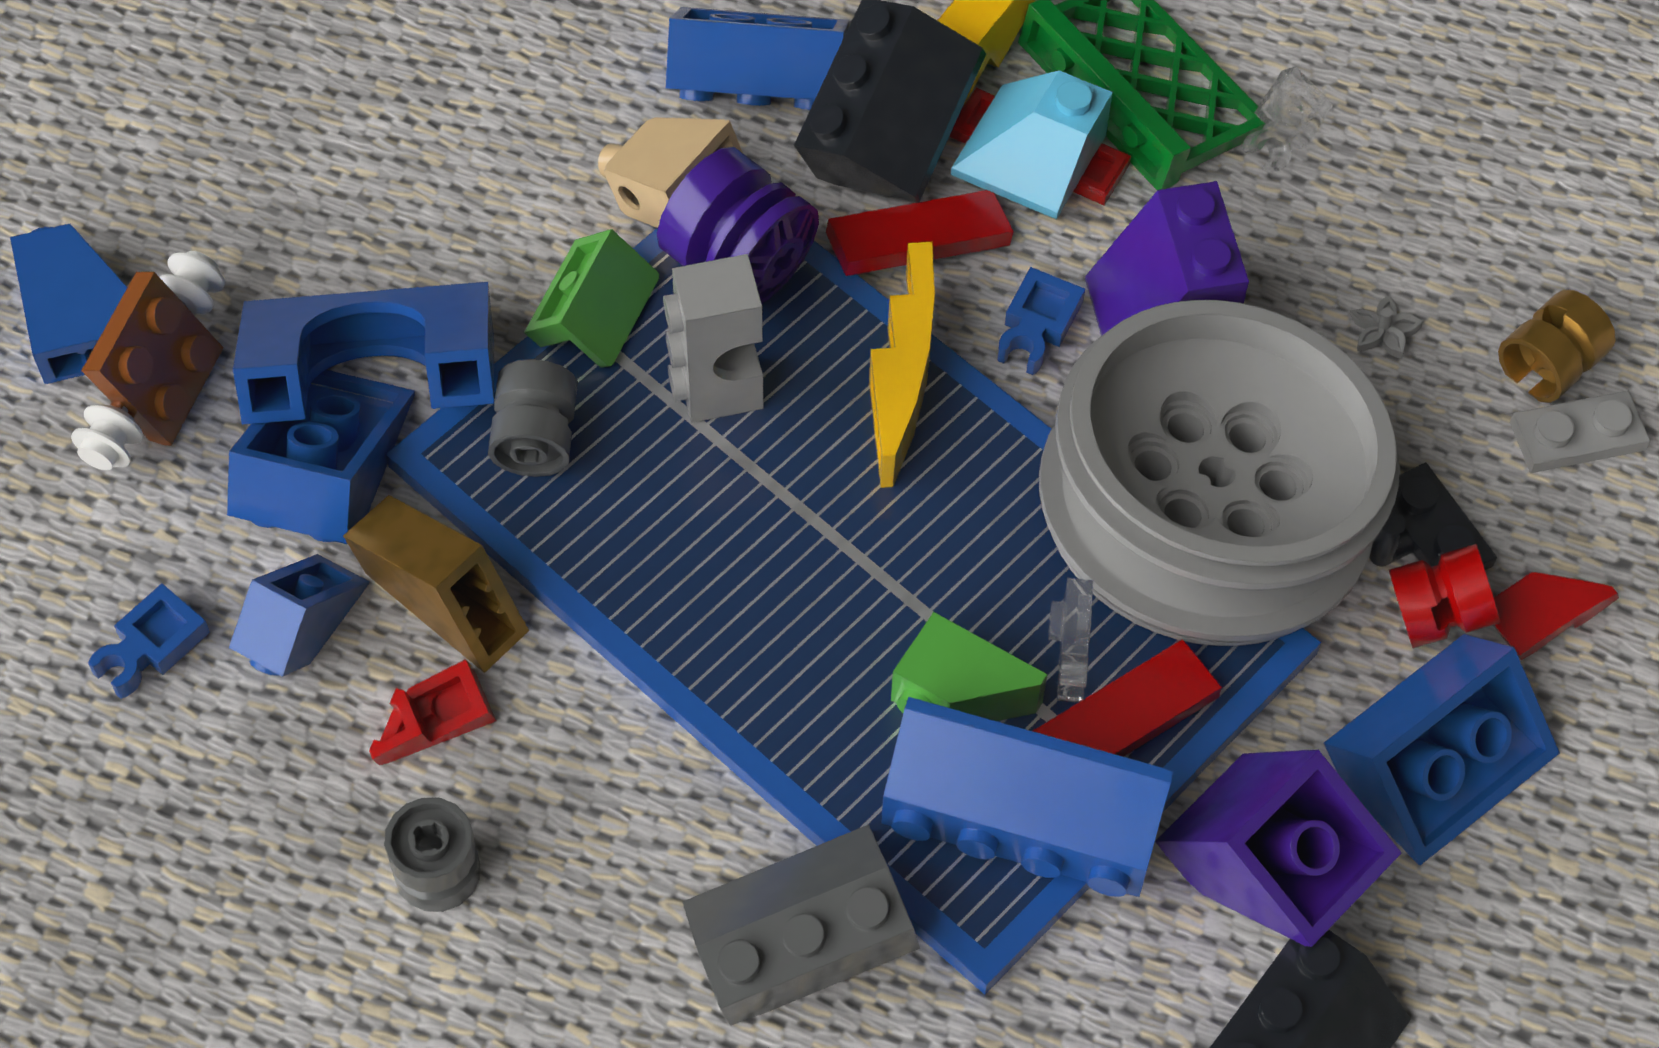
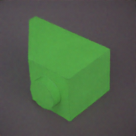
[891,612,1047,721]

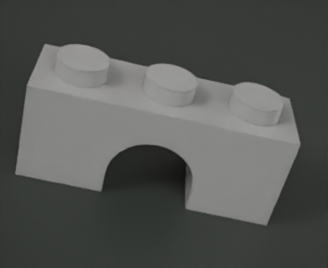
[663,254,763,423]

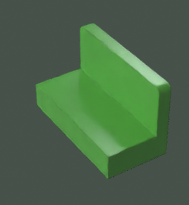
[524,229,659,368]

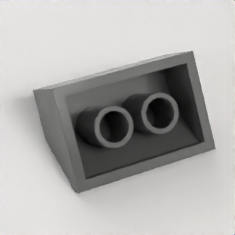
[682,824,920,1026]

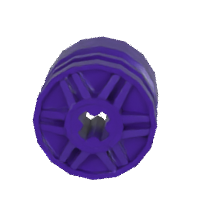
[657,147,819,304]

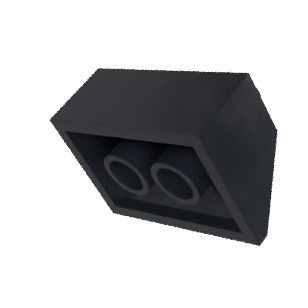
[794,0,986,203]
[1210,929,1411,1048]

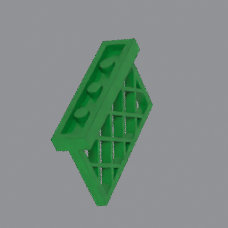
[1018,0,1272,190]

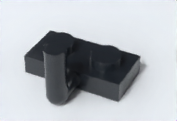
[1369,462,1497,570]

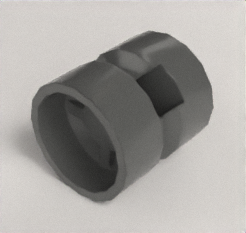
[488,359,578,477]
[384,798,481,912]

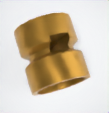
[1498,290,1616,403]

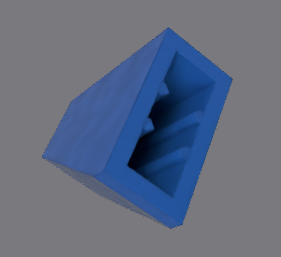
[10,224,127,384]

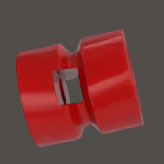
[1389,544,1501,649]

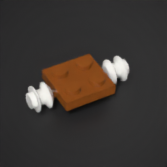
[71,251,225,470]

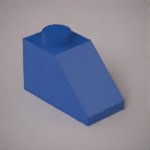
[229,554,369,677]

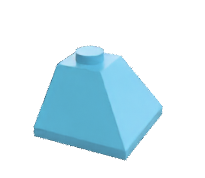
[951,70,1112,220]

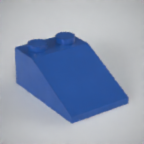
[227,370,415,544]

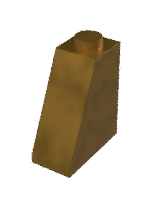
[343,495,529,673]

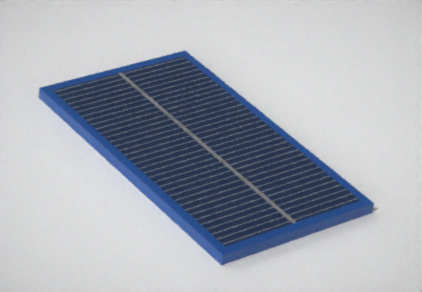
[386,228,1321,995]

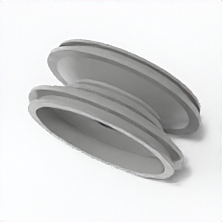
[1039,300,1400,646]

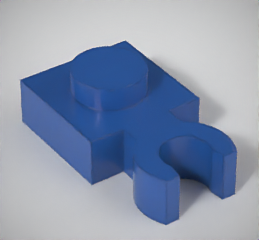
[997,267,1085,375]
[88,583,210,699]

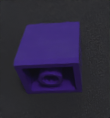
[1085,181,1249,336]
[1155,749,1402,947]

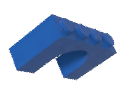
[233,282,494,425]

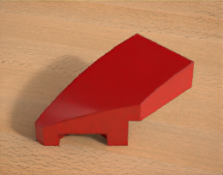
[1493,572,1619,660]
[369,659,496,765]

